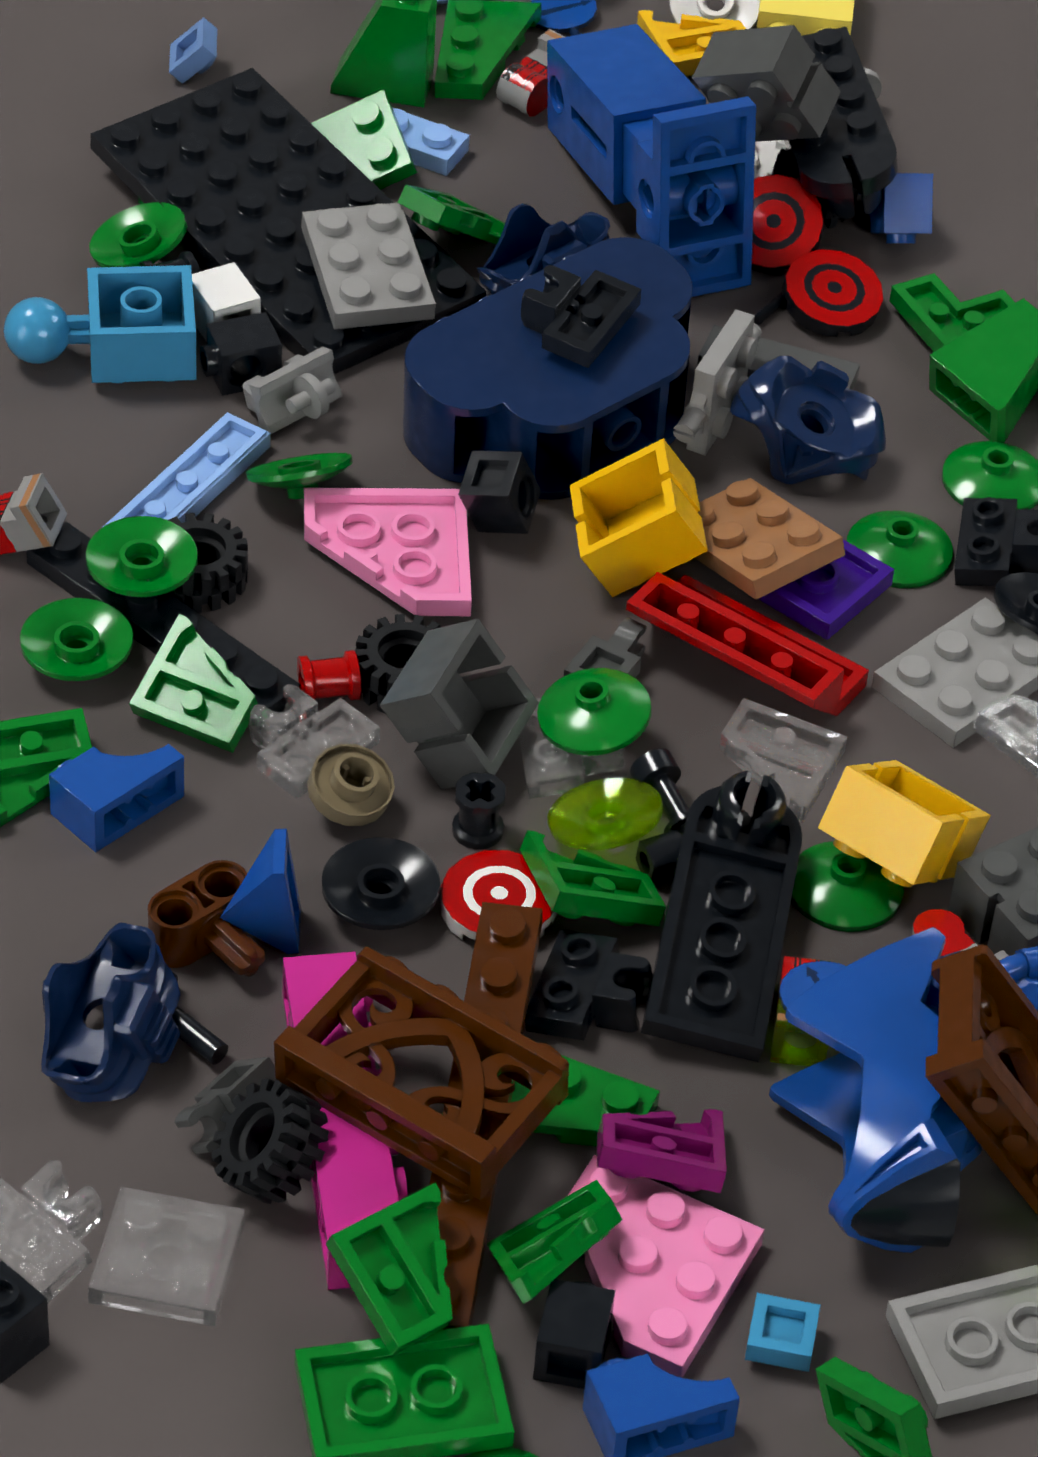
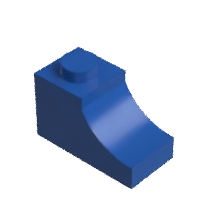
[858,173,933,244]
[49,744,184,852]
[582,1353,740,1457]

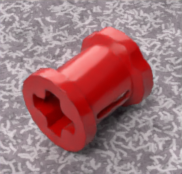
[297,650,361,706]

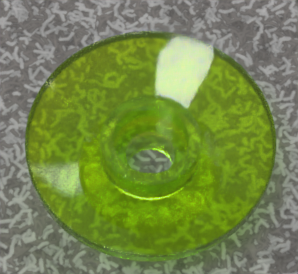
[547,778,663,850]

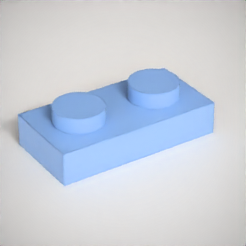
[393,108,470,176]

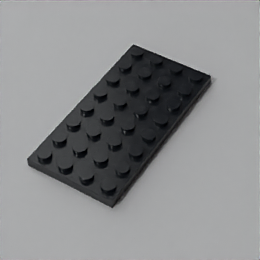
[90,68,487,375]

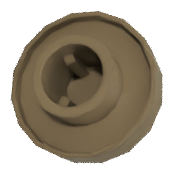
[307,744,395,826]

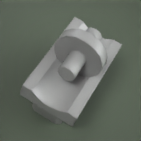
[243,346,342,434]

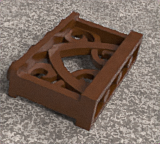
[925,945,1038,1216]
[274,946,569,1201]

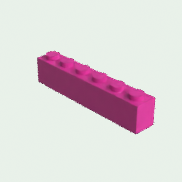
[282,951,407,1290]

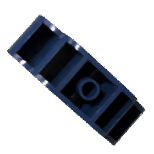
[403,237,693,500]

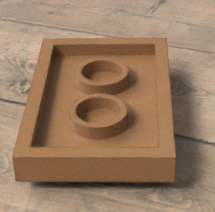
[695,478,845,600]

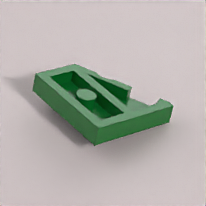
[0,708,92,827]
[486,1179,623,1304]

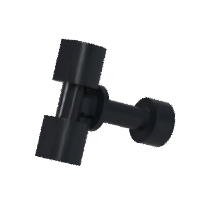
[630,748,751,883]

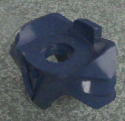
[476,203,610,296]
[730,356,886,485]
[41,922,181,1102]

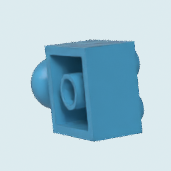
[4,265,196,383]

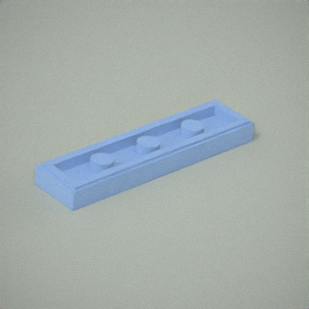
[103,412,271,527]

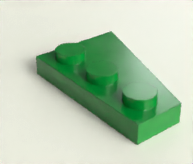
[435,0,541,100]

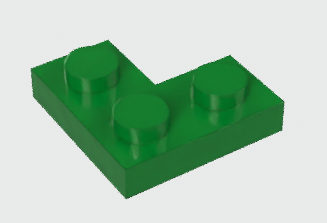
[889,273,1015,352]

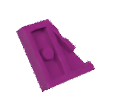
[597,1109,727,1193]

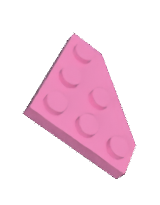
[304,488,472,617]
[568,1155,764,1378]

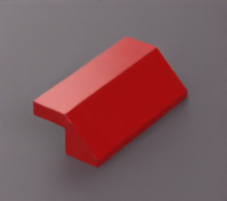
[626,572,869,716]

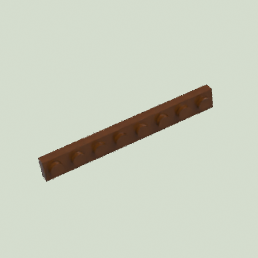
[429,902,542,1330]

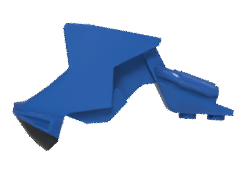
[769,927,1038,1253]

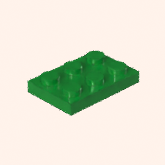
[294,1324,515,1457]

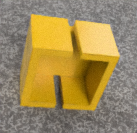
[569,438,708,597]
[818,760,991,887]

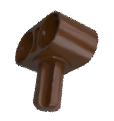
[148,860,266,977]

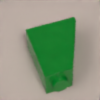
[330,0,437,108]
[929,298,1038,443]

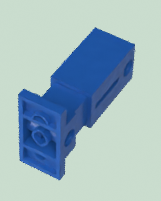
[547,24,756,297]

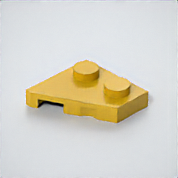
[637,10,746,77]

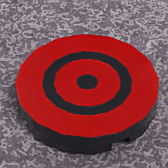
[752,174,824,274]
[782,249,883,337]

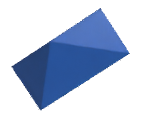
[220,828,301,954]

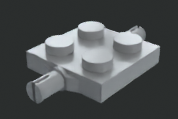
[673,309,762,456]

